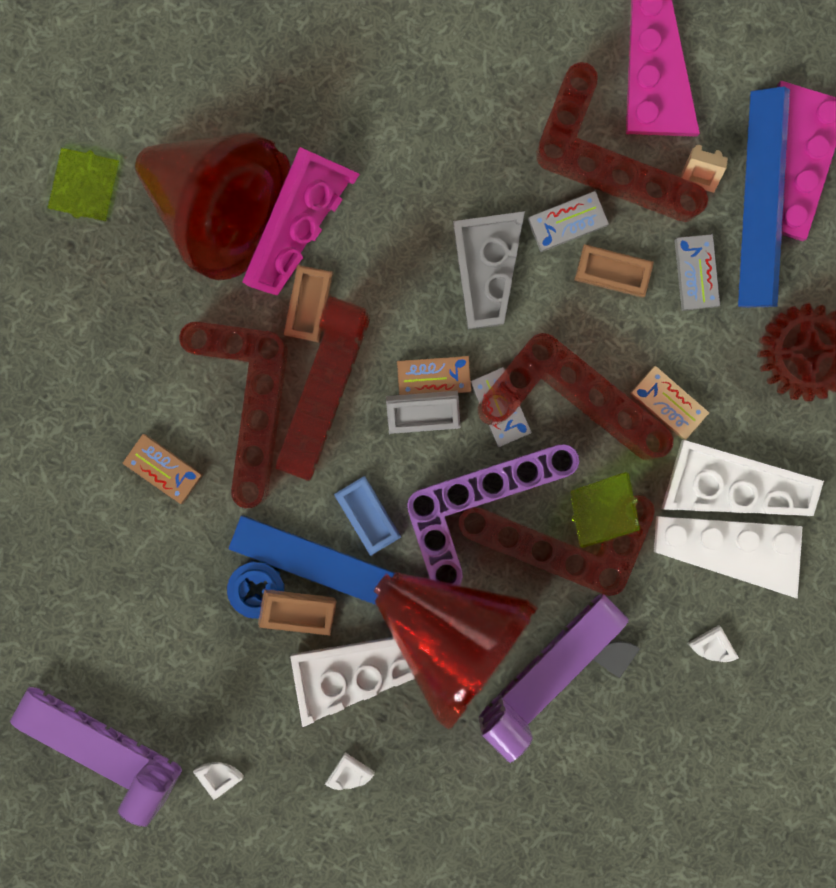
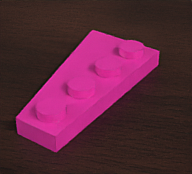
[626,0,700,137]
[777,81,836,241]
[242,147,360,296]

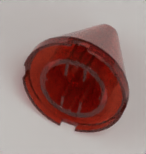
[135,133,291,280]
[373,572,538,730]

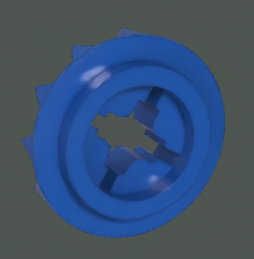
[227,561,285,619]

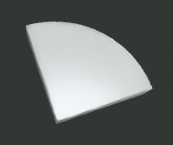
[688,625,739,662]
[325,752,375,790]
[193,762,244,800]

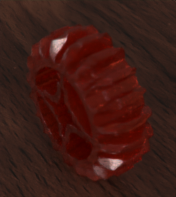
[757,303,836,402]

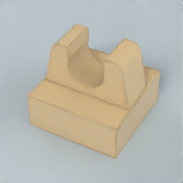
[680,145,728,193]

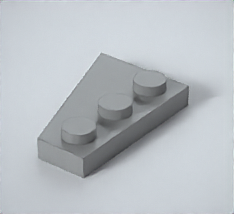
[453,211,525,330]

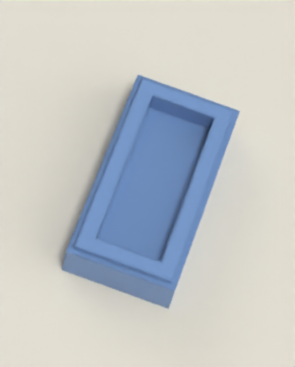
[334,476,401,556]

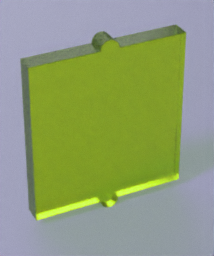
[48,147,119,222]
[570,472,640,548]

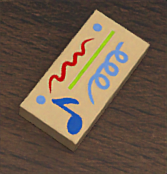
[630,366,709,440]

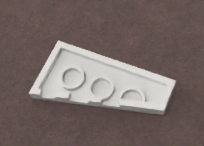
[661,440,824,516]
[654,516,803,599]
[290,630,439,727]

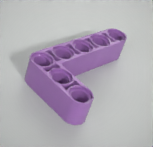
[407,444,579,592]
[479,593,629,763]
[10,687,182,826]

